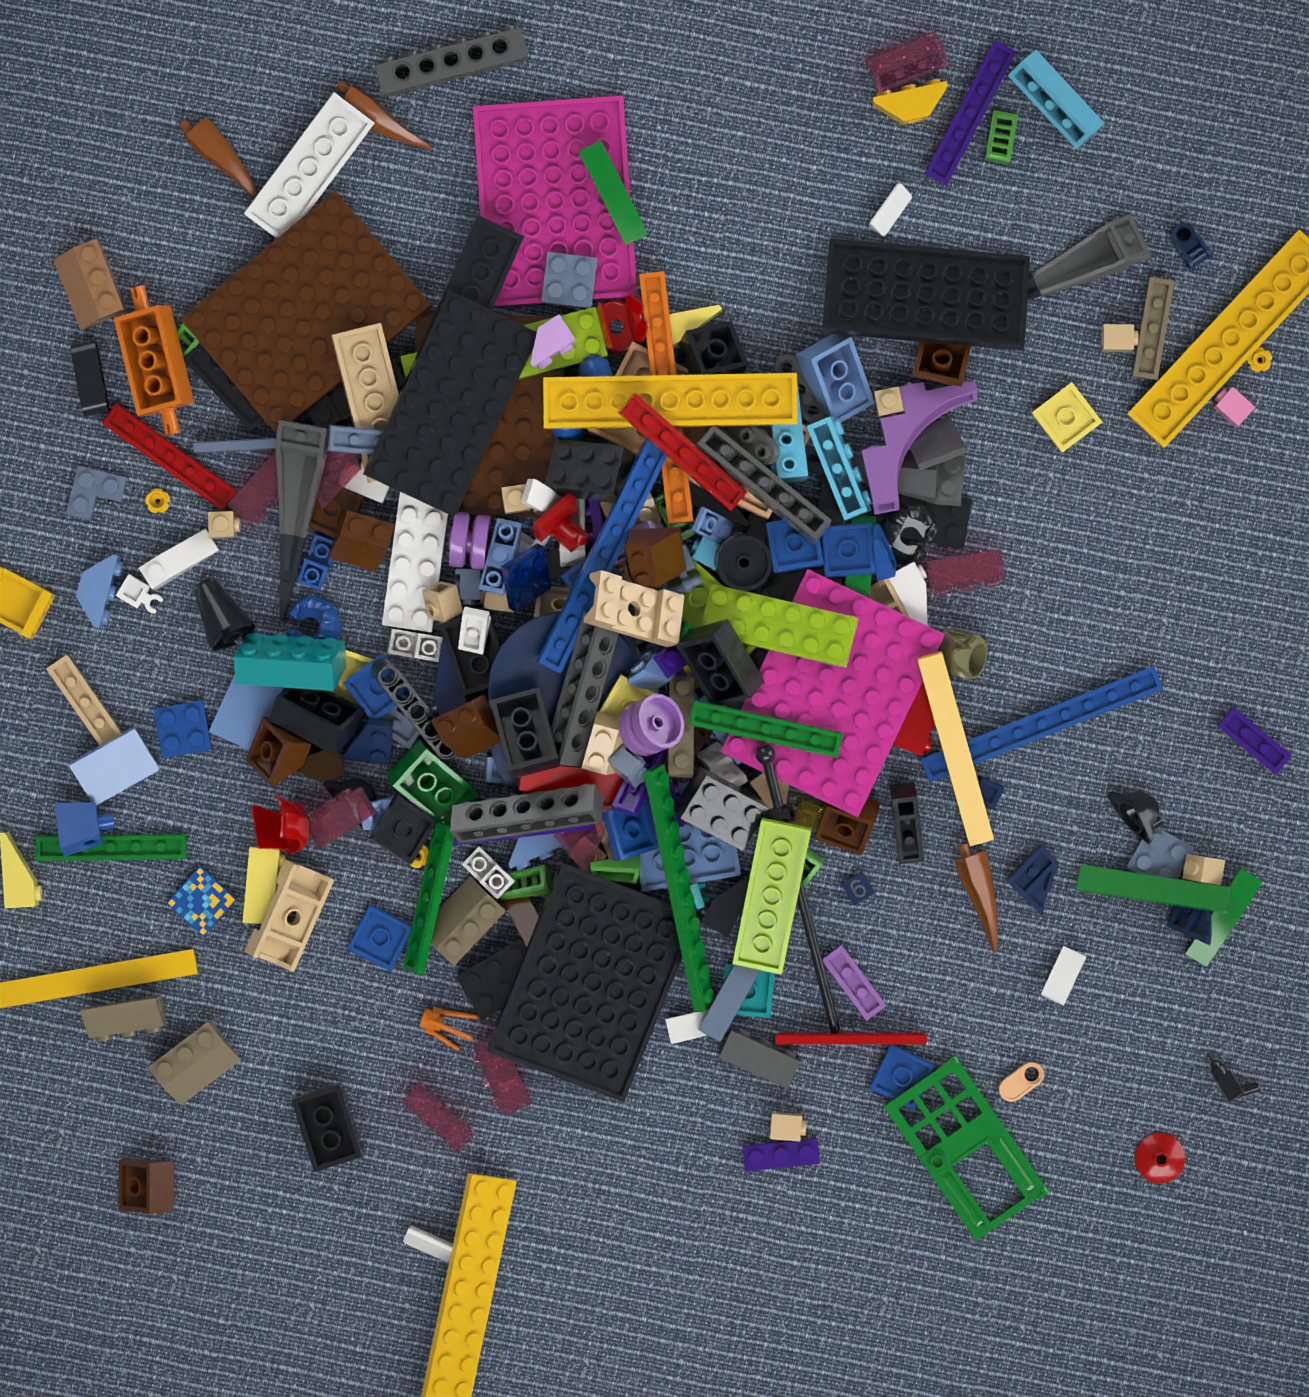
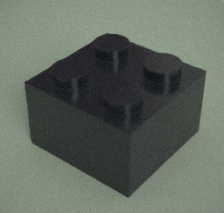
[679,321,748,375]

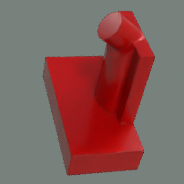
[533,493,589,553]

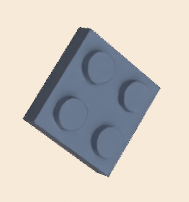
[541,252,598,309]
[1126,828,1195,879]

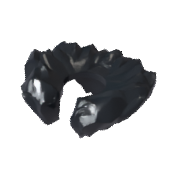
[881,503,938,564]

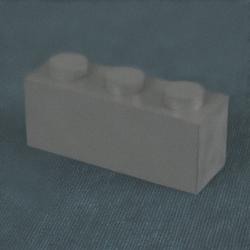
[719,1027,800,1089]

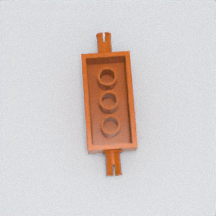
[114,285,194,436]

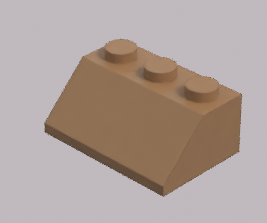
[54,239,127,330]

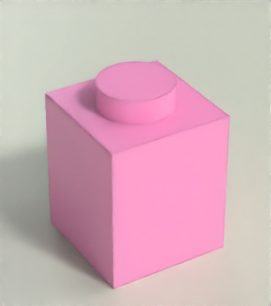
[1213,387,1255,428]

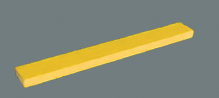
[917,651,994,846]
[0,949,199,1008]

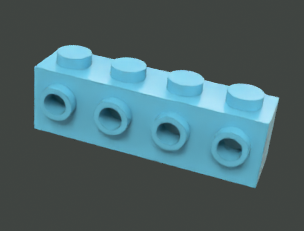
[1008,50,1105,149]
[765,383,808,483]
[807,416,872,520]

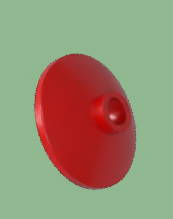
[1135,1133,1185,1183]

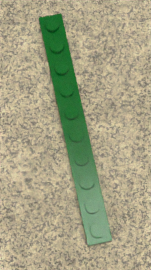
[643,764,714,1012]

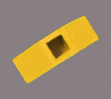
[872,79,948,125]

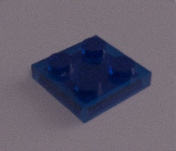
[501,543,551,612]

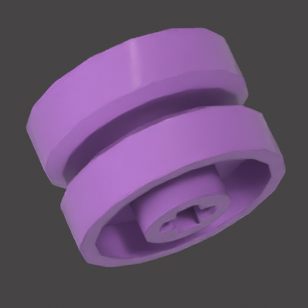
[449,512,491,570]
[618,694,684,756]

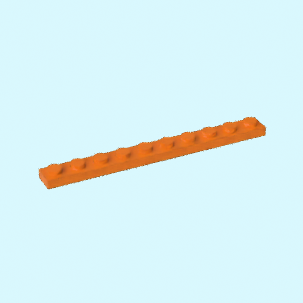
[639,271,694,525]

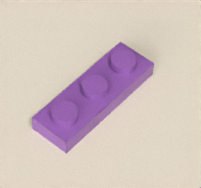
[823,945,887,1021]

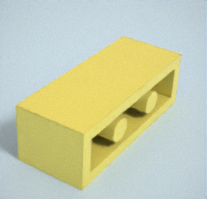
[243,847,286,924]

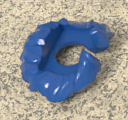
[286,595,342,640]

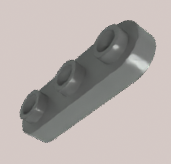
[774,355,825,424]
[723,426,780,465]

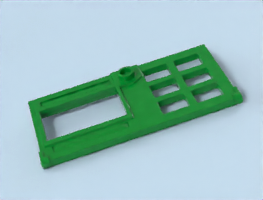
[883,1055,1050,1241]

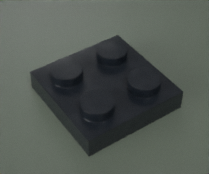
[369,795,437,865]

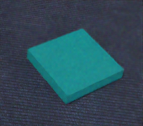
[723,963,775,1018]

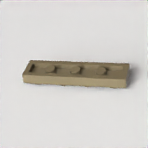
[1132,277,1175,381]
[666,676,694,778]

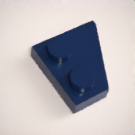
[342,718,394,765]
[1005,844,1059,914]
[1167,880,1211,945]

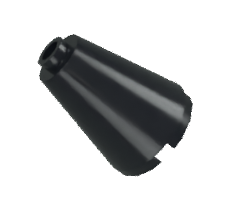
[195,579,255,651]

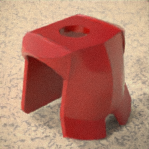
[597,295,648,353]
[251,793,309,854]

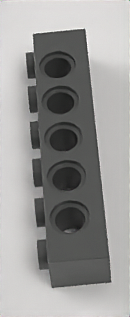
[375,25,529,98]
[697,425,832,545]
[551,612,619,767]
[450,784,603,844]

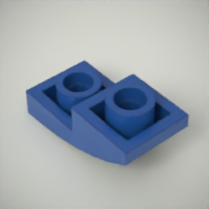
[297,533,333,591]

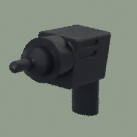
[1207,1052,1261,1102]

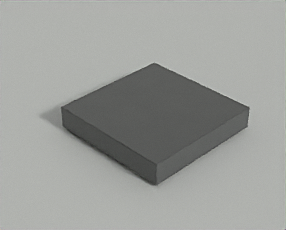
[909,416,967,471]

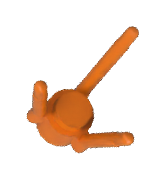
[419,1007,478,1051]

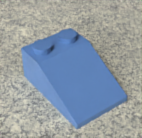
[796,334,875,422]

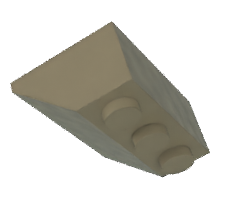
[431,875,507,966]
[81,995,167,1042]
[148,1020,242,1105]

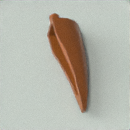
[335,81,433,150]
[179,117,258,199]
[954,843,998,953]

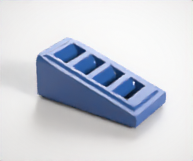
[873,524,896,581]

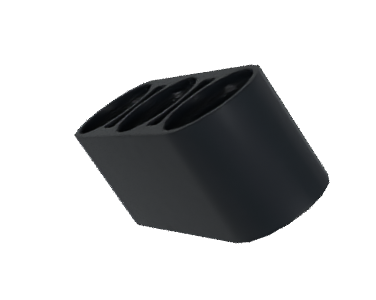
[70,341,110,417]

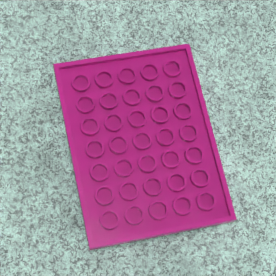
[473,95,638,307]
[721,569,945,817]

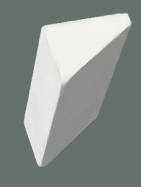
[869,183,912,236]
[403,1225,453,1262]

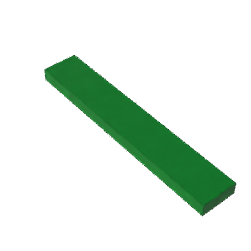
[688,700,843,758]
[403,822,454,975]
[35,834,187,861]
[1076,865,1231,914]

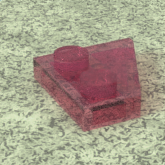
[317,451,361,508]
[553,816,606,872]

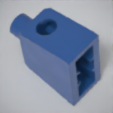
[54,802,115,856]

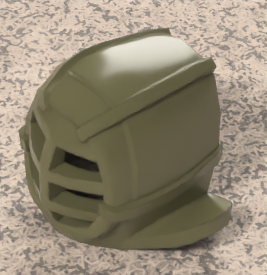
[937,627,988,679]

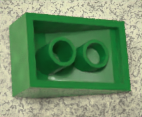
[385,739,479,825]

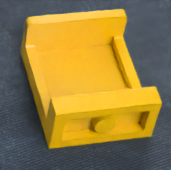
[0,567,56,639]

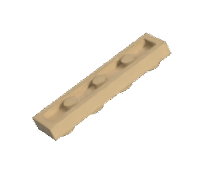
[46,654,122,745]

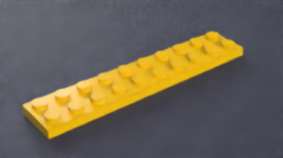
[1127,230,1309,448]
[543,373,798,429]
[421,1173,517,1397]

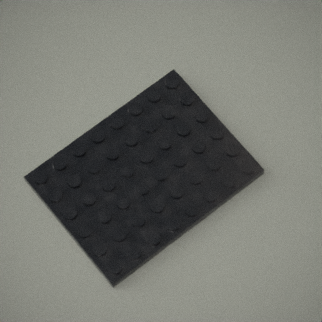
[486,862,699,1102]

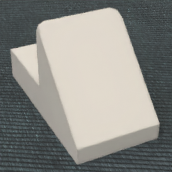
[458,607,491,654]

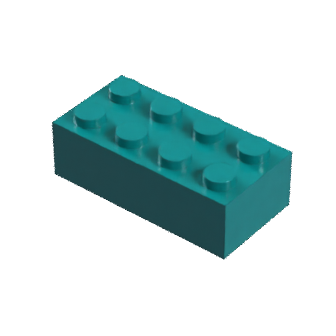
[234,633,346,691]

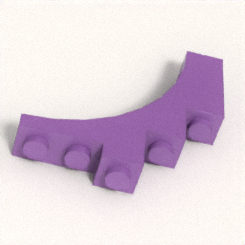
[862,381,978,515]

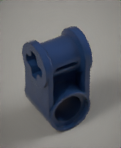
[1169,223,1213,272]

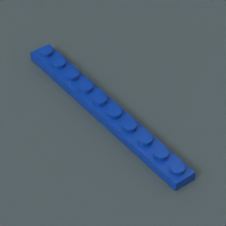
[536,438,667,673]
[920,666,1163,783]

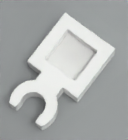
[116,573,163,613]

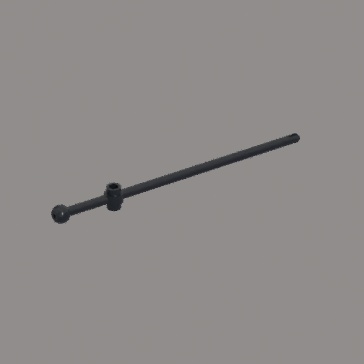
[755,745,840,1034]

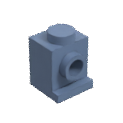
[455,569,482,605]
[608,744,647,789]

